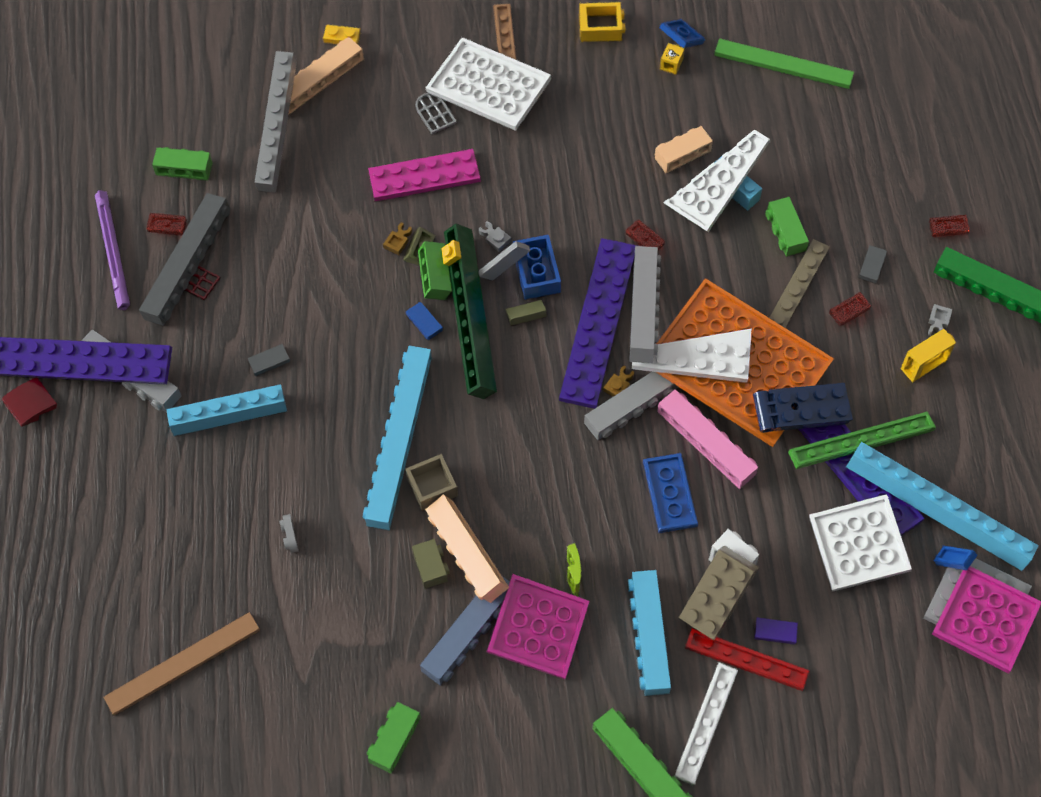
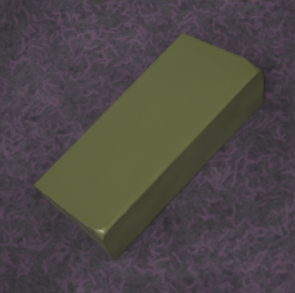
[403,227,436,265]
[506,300,546,326]

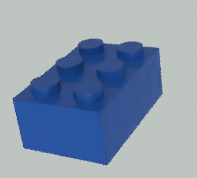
[513,235,561,299]

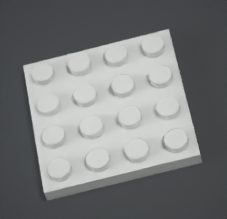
[809,494,912,592]

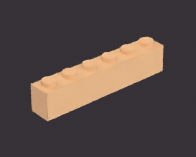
[288,37,364,115]
[426,494,509,603]

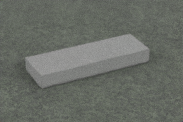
[478,241,530,281]

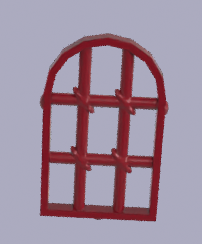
[184,266,221,300]

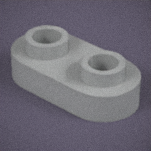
[279,514,299,553]

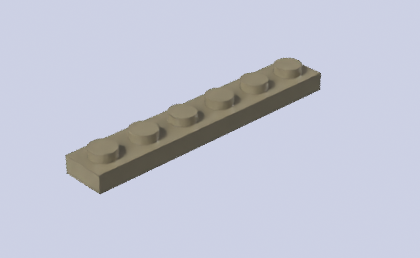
[769,239,830,328]

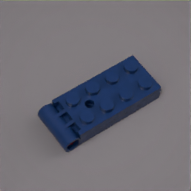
[753,383,853,433]

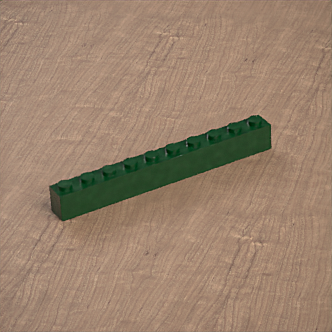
[444,223,497,399]

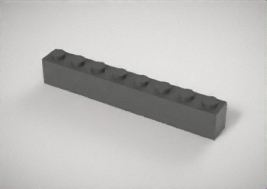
[139,193,231,326]

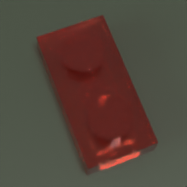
[146,213,187,235]
[929,215,970,237]
[625,219,665,251]
[829,292,871,327]

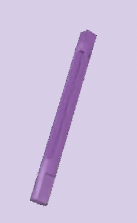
[95,190,130,310]

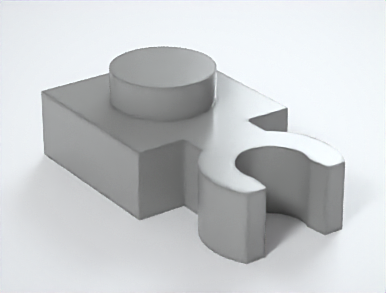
[479,221,511,252]
[928,304,952,336]

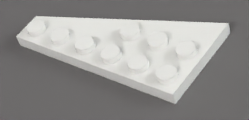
[663,130,771,232]
[632,328,752,383]

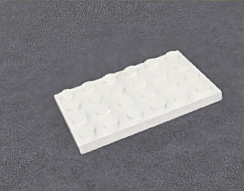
[426,38,551,131]

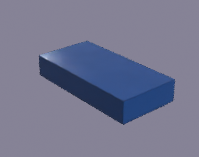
[406,302,443,340]
[933,546,977,570]

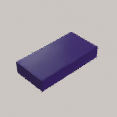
[754,618,798,644]

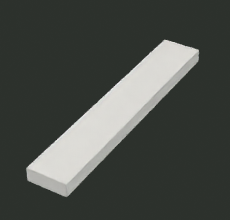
[675,663,738,786]

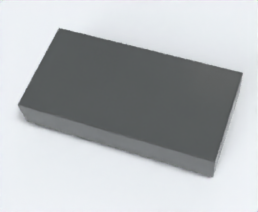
[858,245,887,284]
[248,344,290,376]

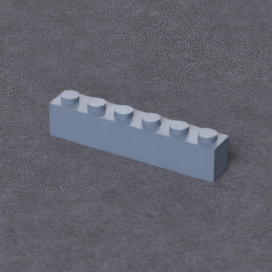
[420,576,510,686]

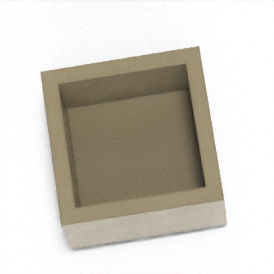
[405,454,458,511]

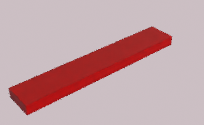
[685,628,810,691]

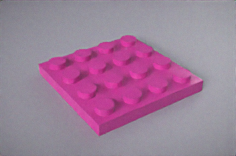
[932,566,1041,674]
[487,574,589,679]

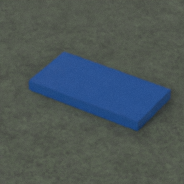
[643,453,698,533]

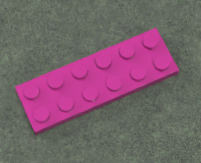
[368,149,480,201]

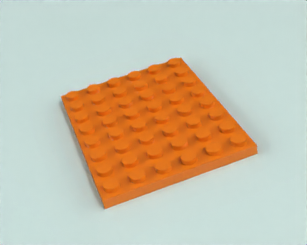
[656,278,834,447]

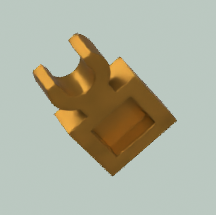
[383,222,412,255]
[603,366,634,397]

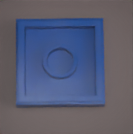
[659,19,705,48]

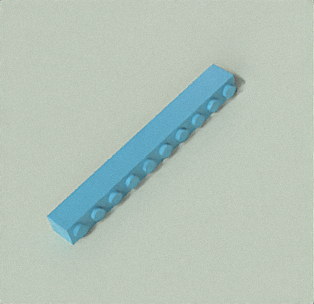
[363,346,432,530]
[846,442,1039,571]

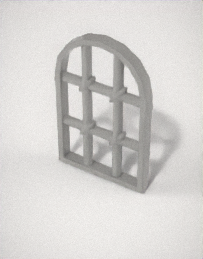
[416,93,457,134]

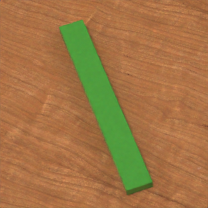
[714,39,854,89]
[788,412,936,469]

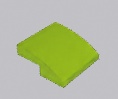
[567,543,581,597]

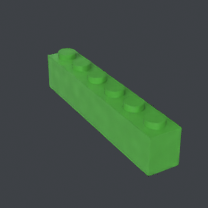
[592,708,692,797]

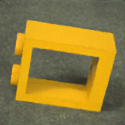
[579,2,625,42]
[901,329,956,383]

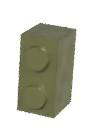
[412,539,450,589]

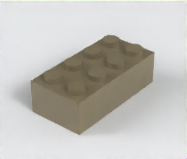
[679,545,760,640]

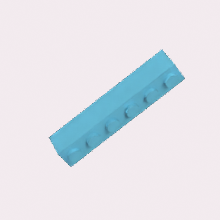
[166,384,287,436]
[628,570,671,696]

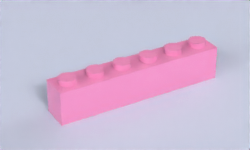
[657,389,758,489]

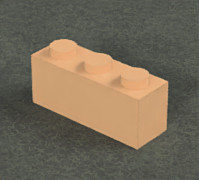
[655,126,713,173]

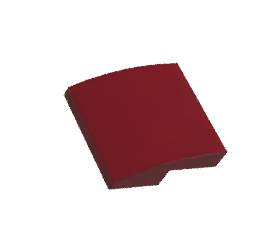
[2,377,57,427]

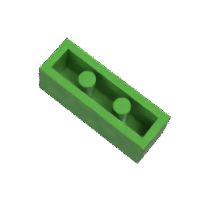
[152,147,212,180]
[766,197,809,256]
[418,241,452,300]
[367,702,421,774]

